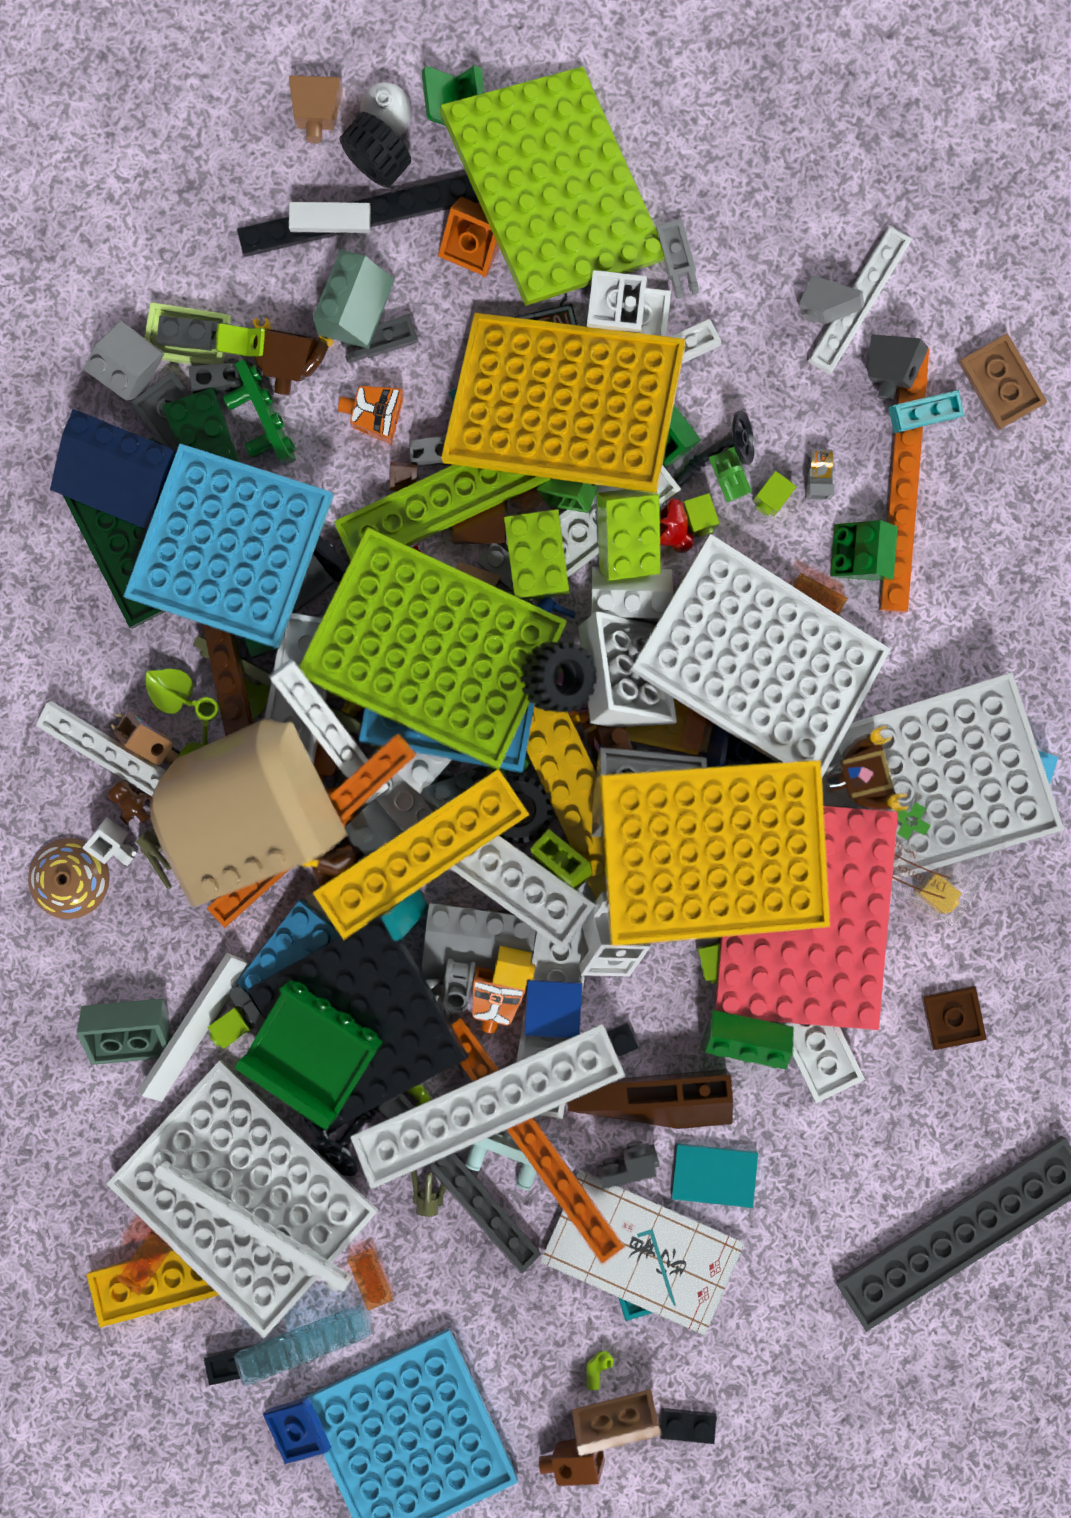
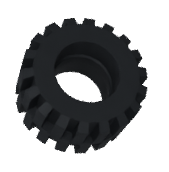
[339,112,411,188]
[520,642,597,713]
[499,775,553,844]

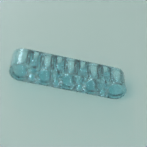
[234,1305,372,1385]

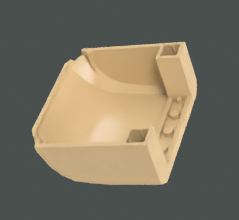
[150,719,347,907]

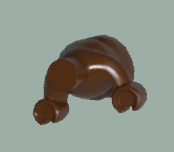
[107,780,152,825]

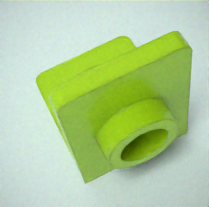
[215,323,265,356]

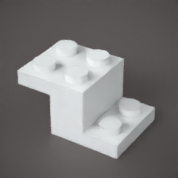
[587,270,671,336]
[579,892,651,976]

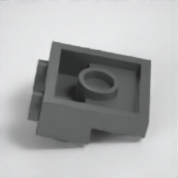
[598,1141,660,1189]

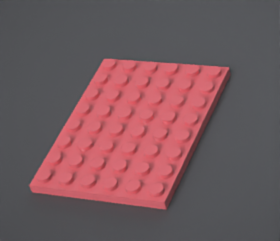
[715,806,898,1030]

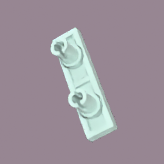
[465,1131,537,1191]

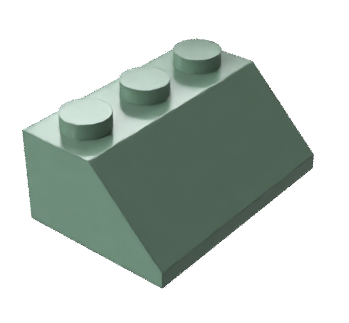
[313,249,395,349]
[77,998,171,1065]

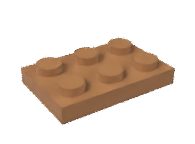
[958,333,1047,431]
[572,1389,661,1456]

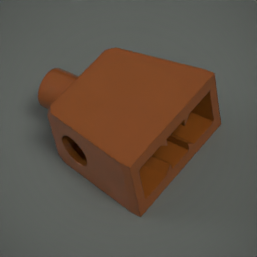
[539,1438,605,1486]

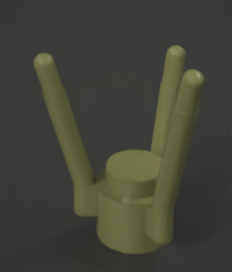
[137,828,172,889]
[411,1169,446,1217]

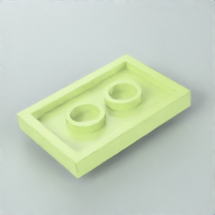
[144,302,231,366]

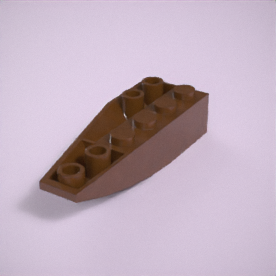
[567,1069,734,1129]

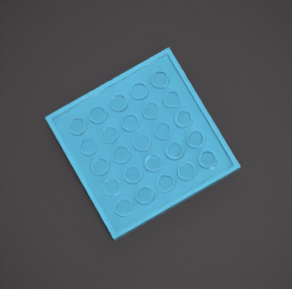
[123,444,334,649]
[301,1328,518,1518]

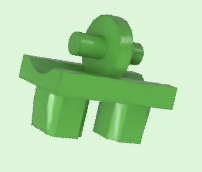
[709,447,752,503]

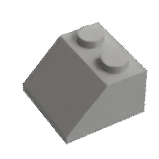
[83,322,165,401]

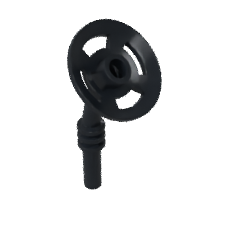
[674,410,755,488]
[310,1105,380,1176]

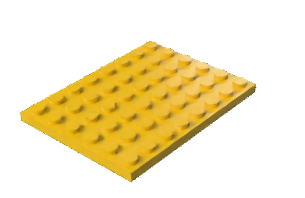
[441,313,686,493]
[600,760,830,946]

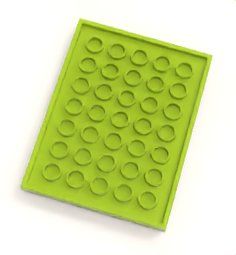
[439,66,664,306]
[299,528,567,770]

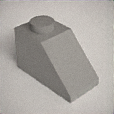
[799,275,865,324]

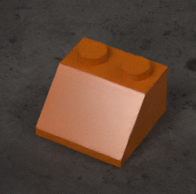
[438,197,499,277]

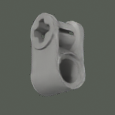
[444,958,476,1013]

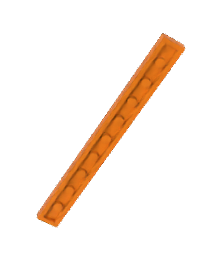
[879,349,930,613]
[206,734,417,928]
[452,1018,625,1265]

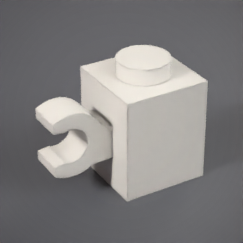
[83,817,138,866]

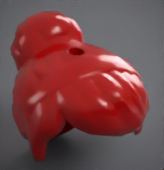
[659,498,694,553]

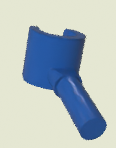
[537,597,576,619]

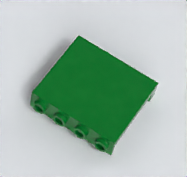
[234,980,383,1130]

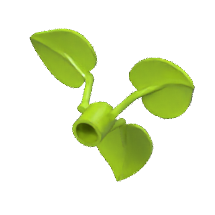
[146,669,270,757]

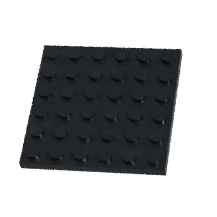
[248,912,469,1131]

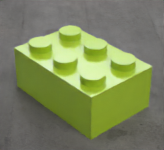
[597,489,661,581]
[504,509,570,601]

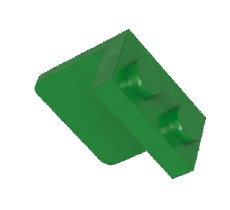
[421,65,485,126]

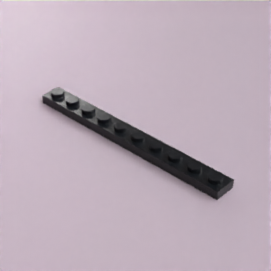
[237,175,479,257]

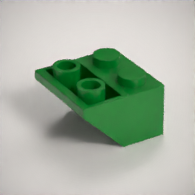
[830,520,898,581]

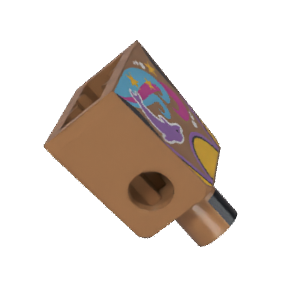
[113,710,180,765]

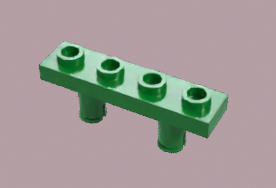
[223,359,296,464]

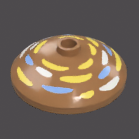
[28,838,110,919]

